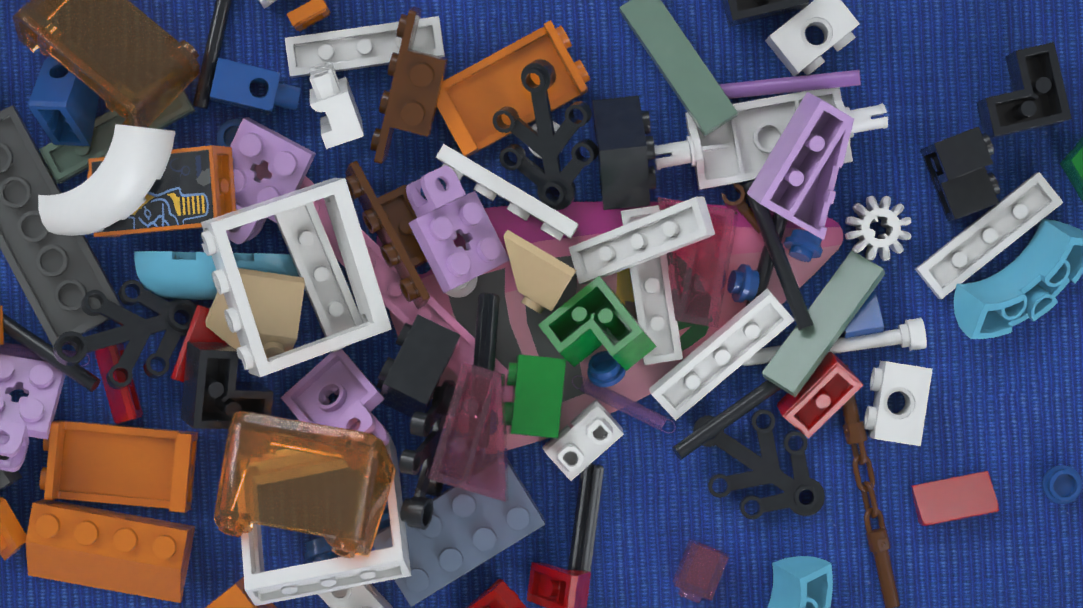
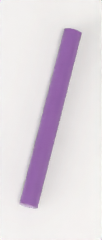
[719,70,861,99]

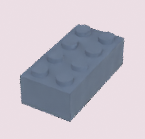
[370,454,545,607]

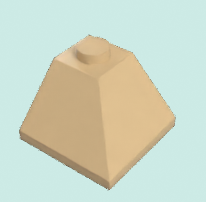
[503,230,576,314]
[205,268,305,358]

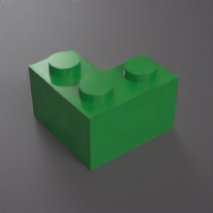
[538,276,657,371]

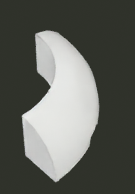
[38,124,175,236]

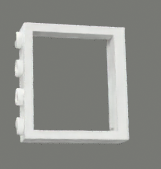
[201,178,392,377]
[235,432,411,606]

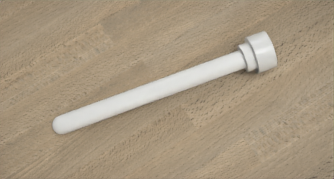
[742,318,927,366]

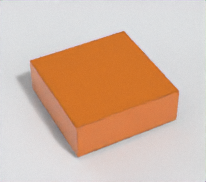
[287,0,331,32]

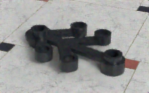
[493,59,598,210]
[53,280,197,390]
[399,380,465,530]
[692,409,825,519]

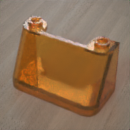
[13,0,200,127]
[214,411,396,558]

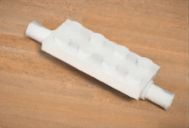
[654,87,888,190]

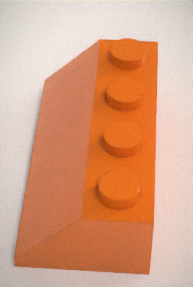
[25,499,195,603]

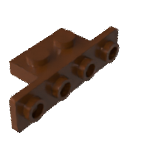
[370,7,448,164]
[345,161,430,309]

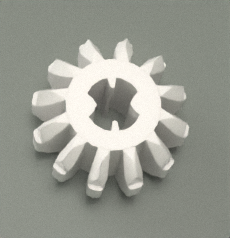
[845,196,911,261]

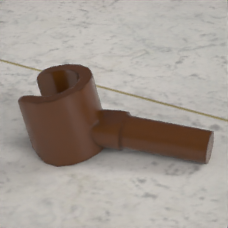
[722,183,761,234]

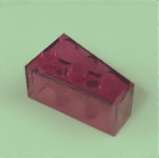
[658,197,739,328]
[428,362,509,502]

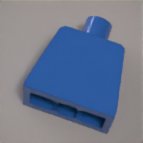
[28,47,100,146]
[209,58,301,114]

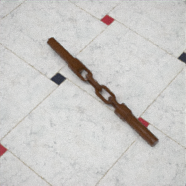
[842,365,900,608]

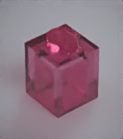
[673,539,729,603]

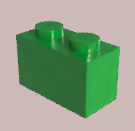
[503,354,566,439]

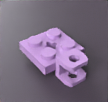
[226,117,316,244]
[406,165,509,293]
[281,349,390,461]
[0,354,66,472]

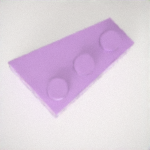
[747,92,854,240]

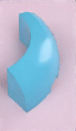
[954,219,1083,339]
[134,251,298,300]
[768,556,833,608]

